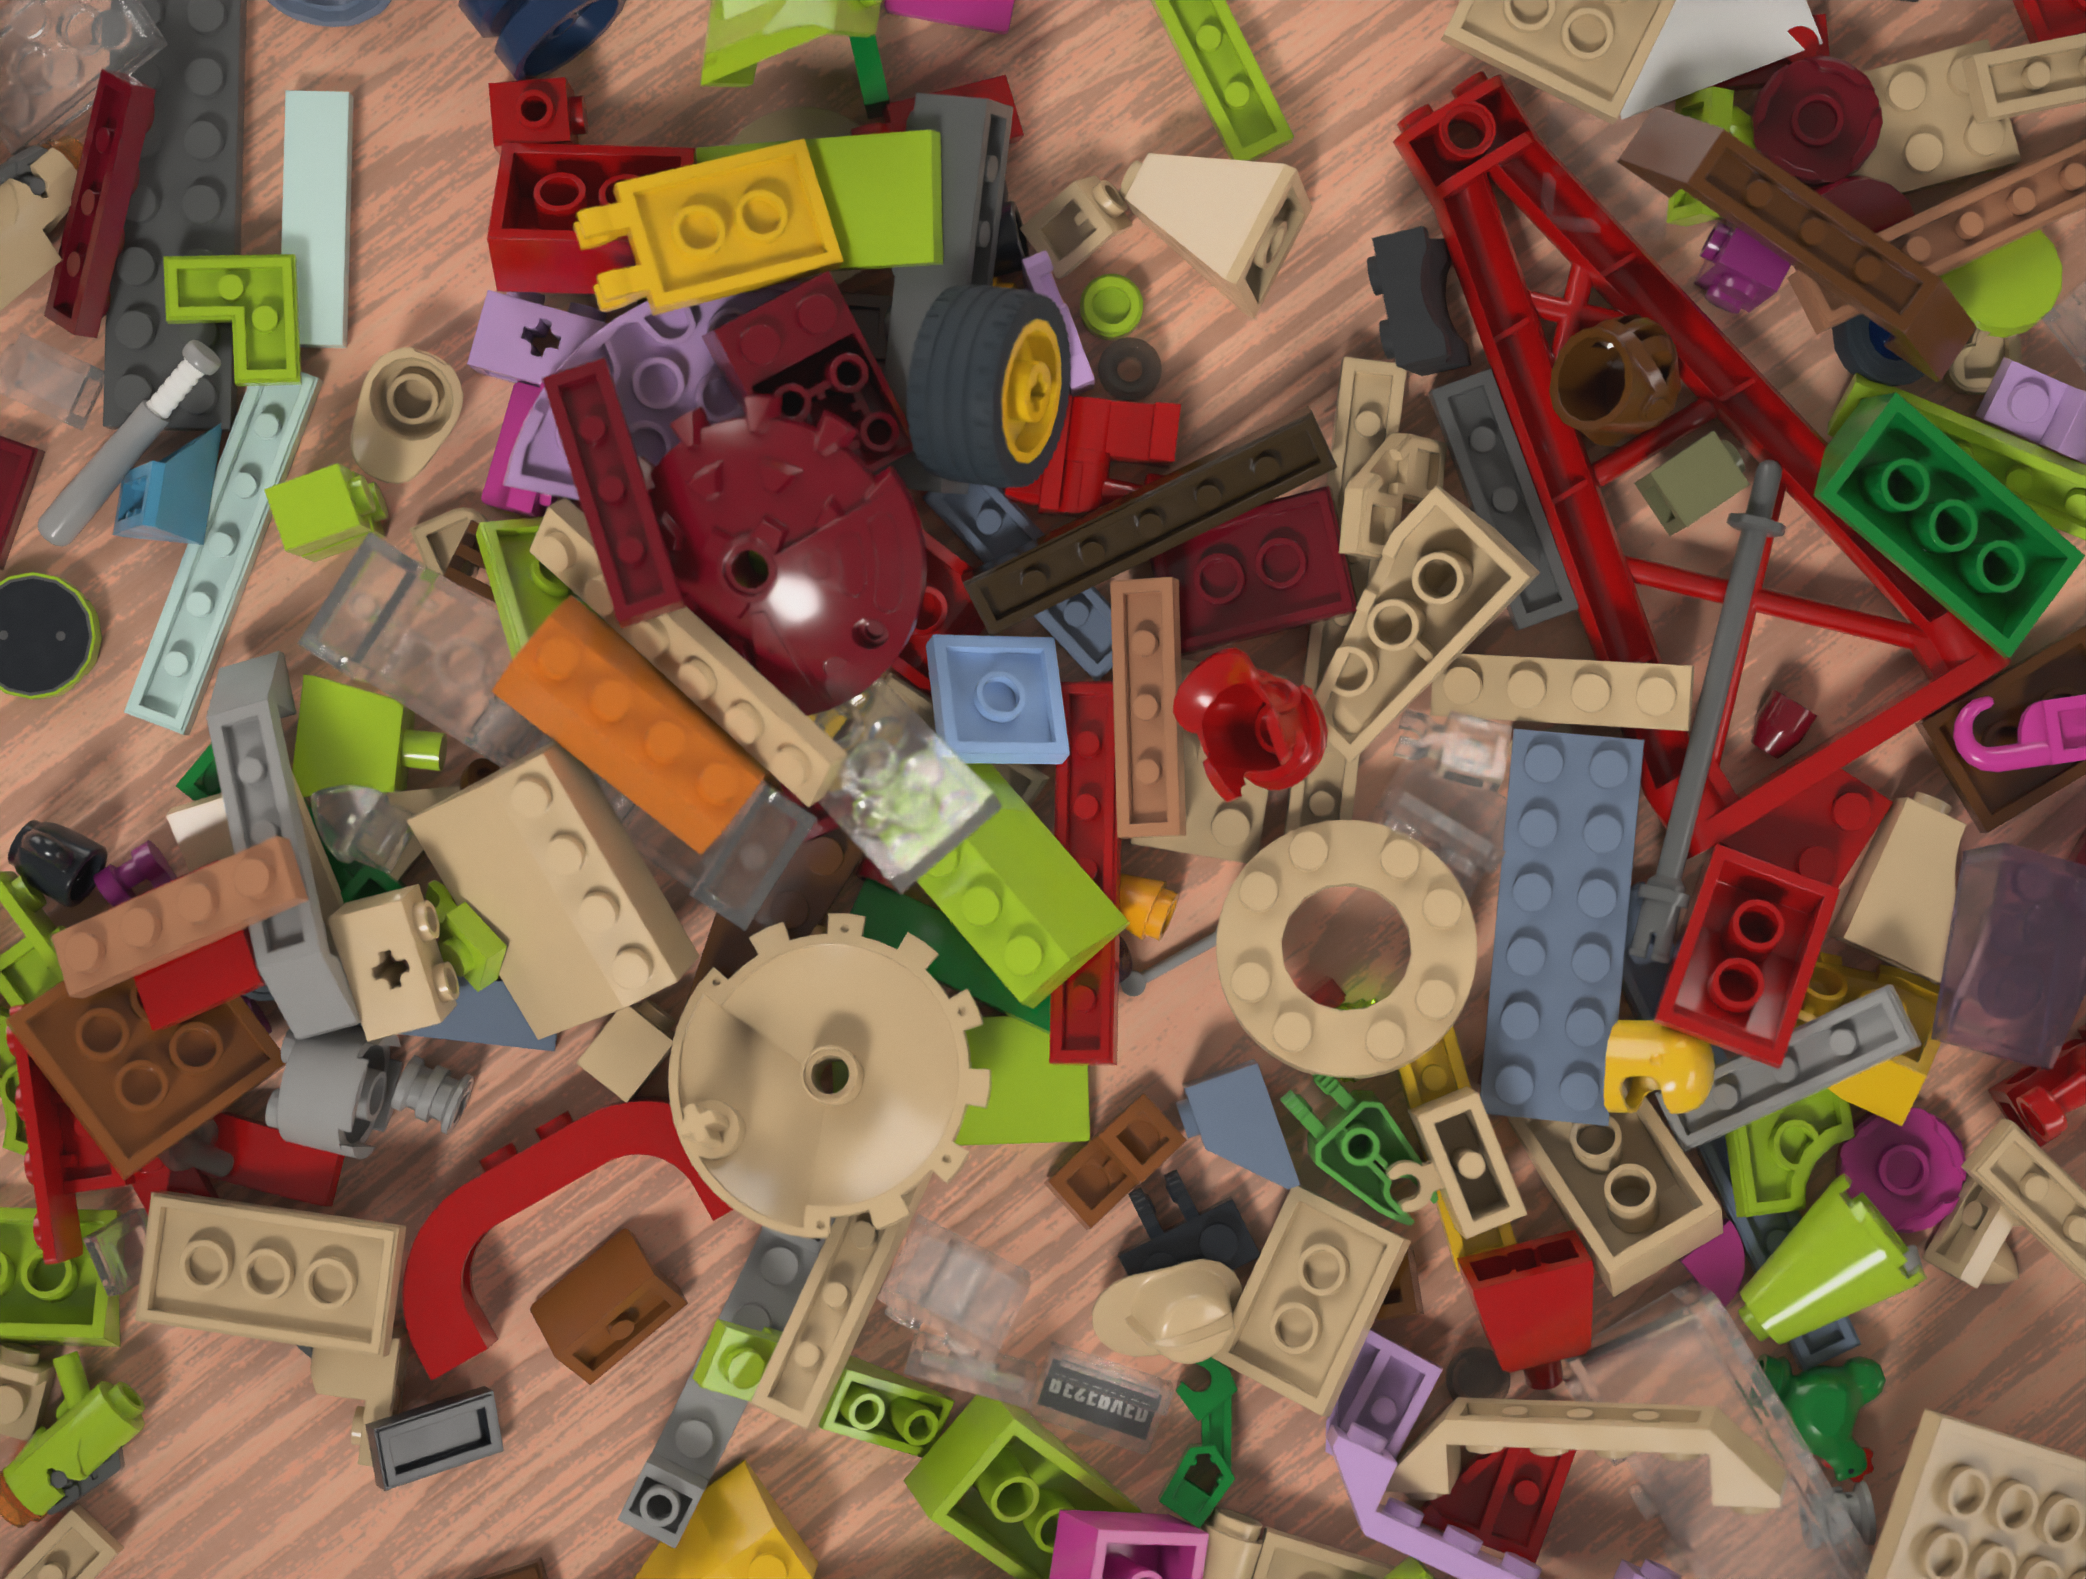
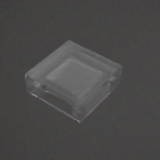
[83,1208,148,1296]

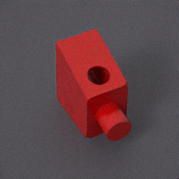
[1457,1229,1594,1390]

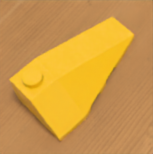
[634,1459,818,1579]

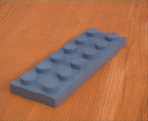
[1480,729,1644,1126]

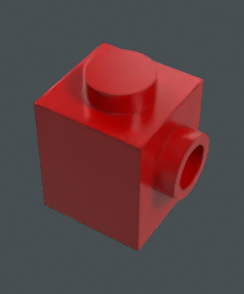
[488,77,588,155]

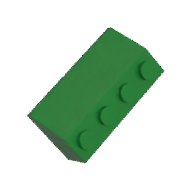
[1814,392,2085,658]

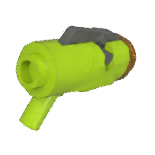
[0,1351,145,1528]

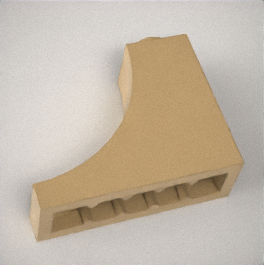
[1828,792,2030,1019]

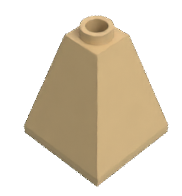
[1120,153,1312,319]

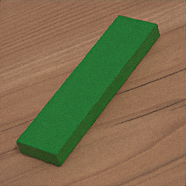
[849,878,1051,1034]

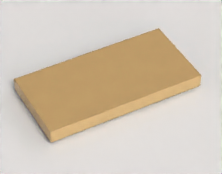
[135,1190,406,1358]

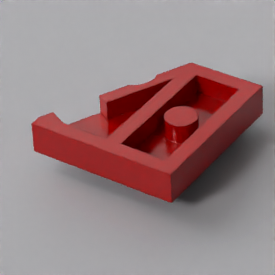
[1419,1447,1577,1564]

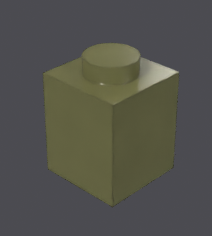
[1634,431,1750,536]

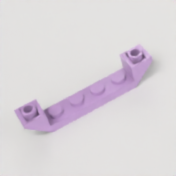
[1326,1423,1681,1579]

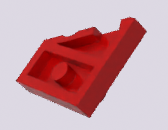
[1718,769,1893,888]

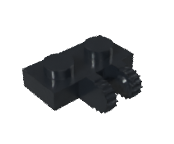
[1118,1169,1260,1276]

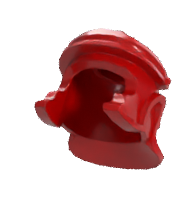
[1173,648,1328,802]

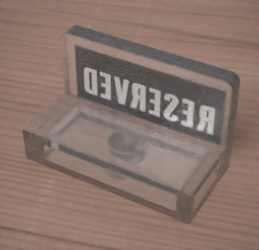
[1029,1341,1174,1454]

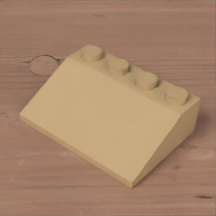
[407,741,699,1040]

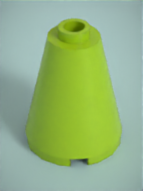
[1738,1173,1927,1345]

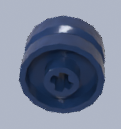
[458,0,626,81]

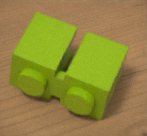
[264,463,389,562]

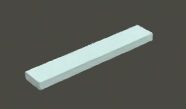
[124,372,323,735]

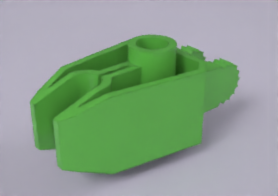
[1280,1074,1439,1226]

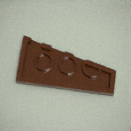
[683,779,869,1011]

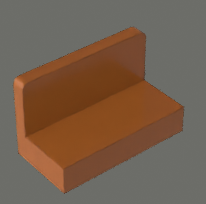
[530,1228,688,1385]

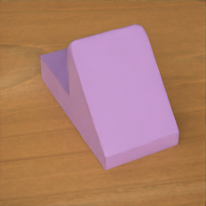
[1975,357,2086,464]

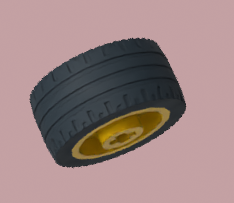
[907,285,1071,488]

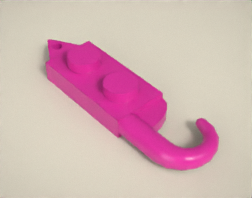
[1953,694,2086,772]

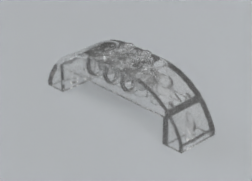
[297,532,818,930]

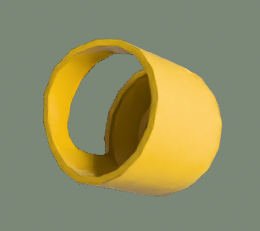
[1604,1020,1715,1114]

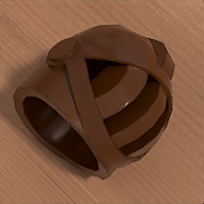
[1549,314,1681,447]

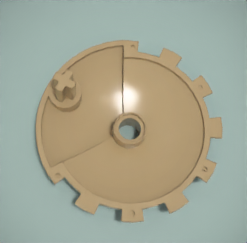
[668,913,992,1239]

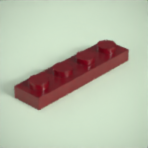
[44,69,156,338]
[542,357,686,628]

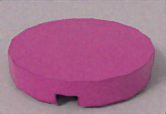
[1835,1107,1967,1234]

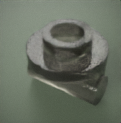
[158,1119,234,1177]

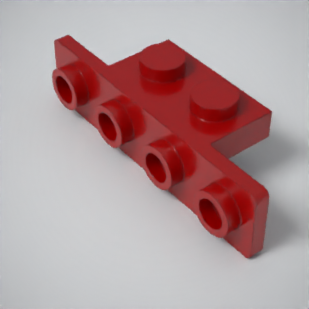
[6,1003,136,1265]

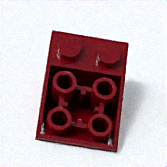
[701,270,913,472]

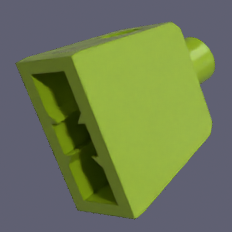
[292,675,447,798]

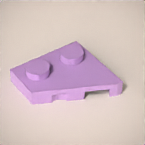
[1022,250,1095,396]
[1325,1328,1443,1459]

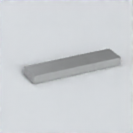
[1655,985,1922,1152]

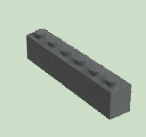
[873,93,1013,495]

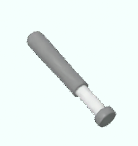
[38,339,221,547]

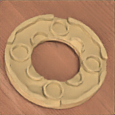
[1216,820,1477,1079]

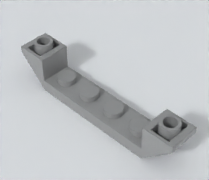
[206,651,361,1040]
[617,1218,835,1549]

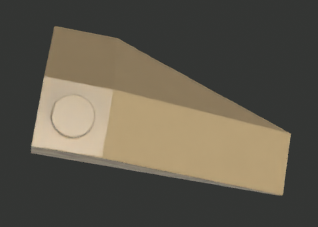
[1315,486,1540,763]

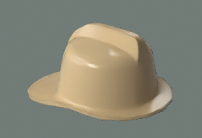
[1092,1259,1242,1364]

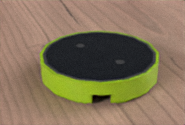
[0,572,102,700]

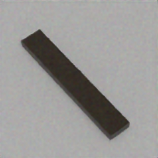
[961,406,1338,636]

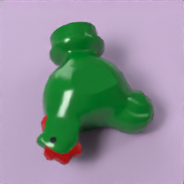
[1744,1354,1886,1483]

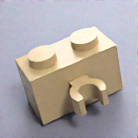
[1385,1086,1527,1239]

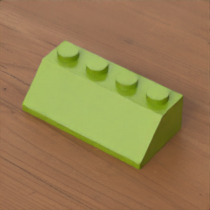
[854,745,1130,1009]

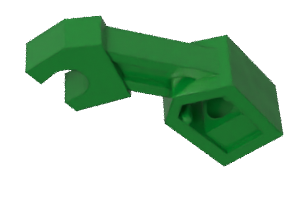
[1158,1357,1238,1528]

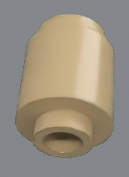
[1200,1507,1263,1579]

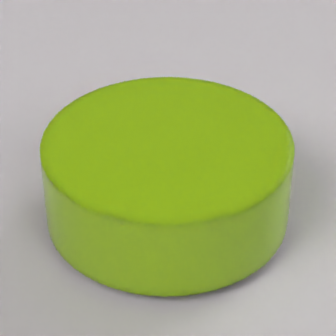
[1080,274,1143,340]

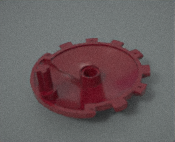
[639,394,927,716]

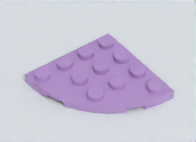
[503,281,803,501]

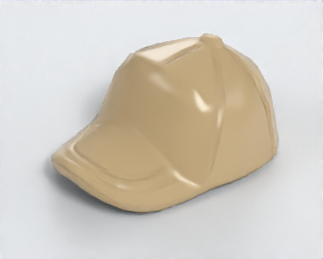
[351,347,464,484]

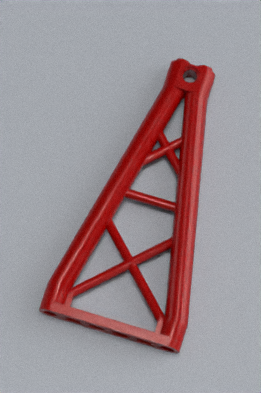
[1393,71,2012,859]

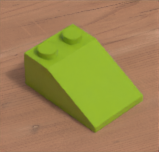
[903,1383,1142,1579]

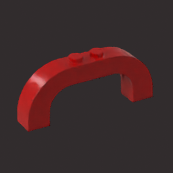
[402,1096,734,1381]

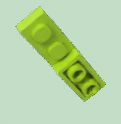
[692,1318,955,1458]

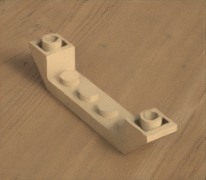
[1385,1397,1787,1515]

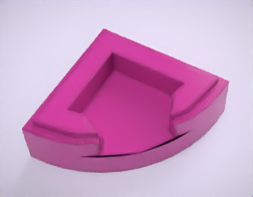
[1678,1218,1745,1310]

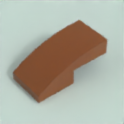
[1044,1093,1187,1230]

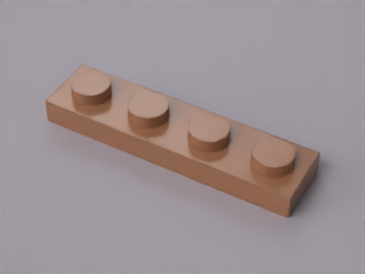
[1110,577,1186,839]
[51,836,309,998]

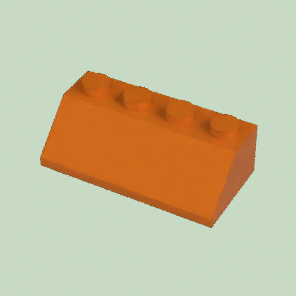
[491,595,768,855]

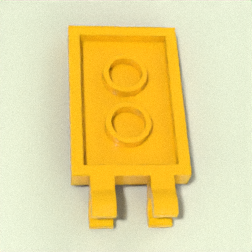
[573,138,843,316]

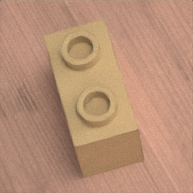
[327,884,459,1042]

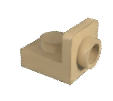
[1020,175,1132,279]
[0,1343,56,1441]

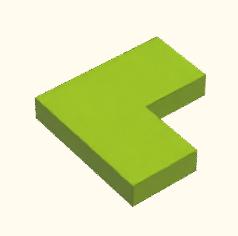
[163,254,302,386]

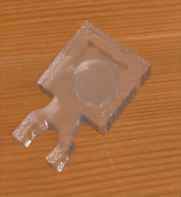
[1393,708,1512,792]

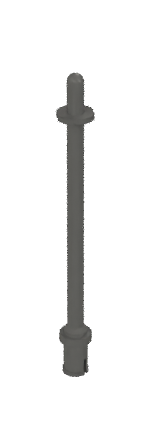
[1628,460,1786,964]

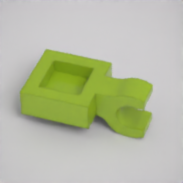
[426,880,507,992]

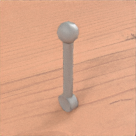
[1121,925,1218,996]

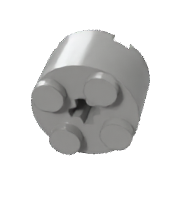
[265,1025,402,1160]

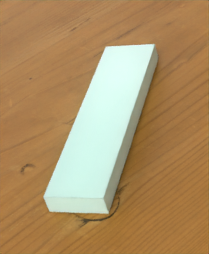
[281,90,354,348]

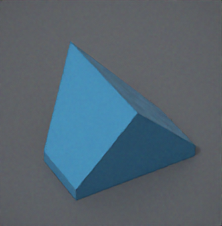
[113,423,222,545]

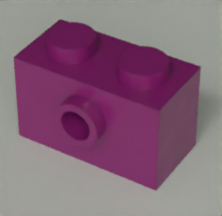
[1693,220,1791,314]

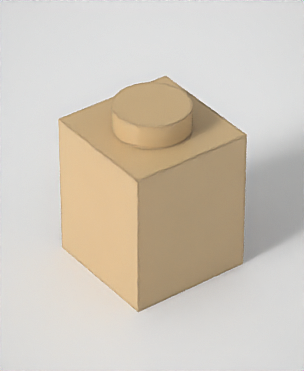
[576,998,676,1103]

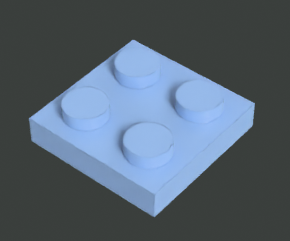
[926,634,1070,764]

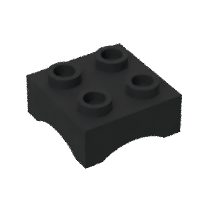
[1367,226,1472,376]

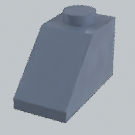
[1175,1059,1300,1189]

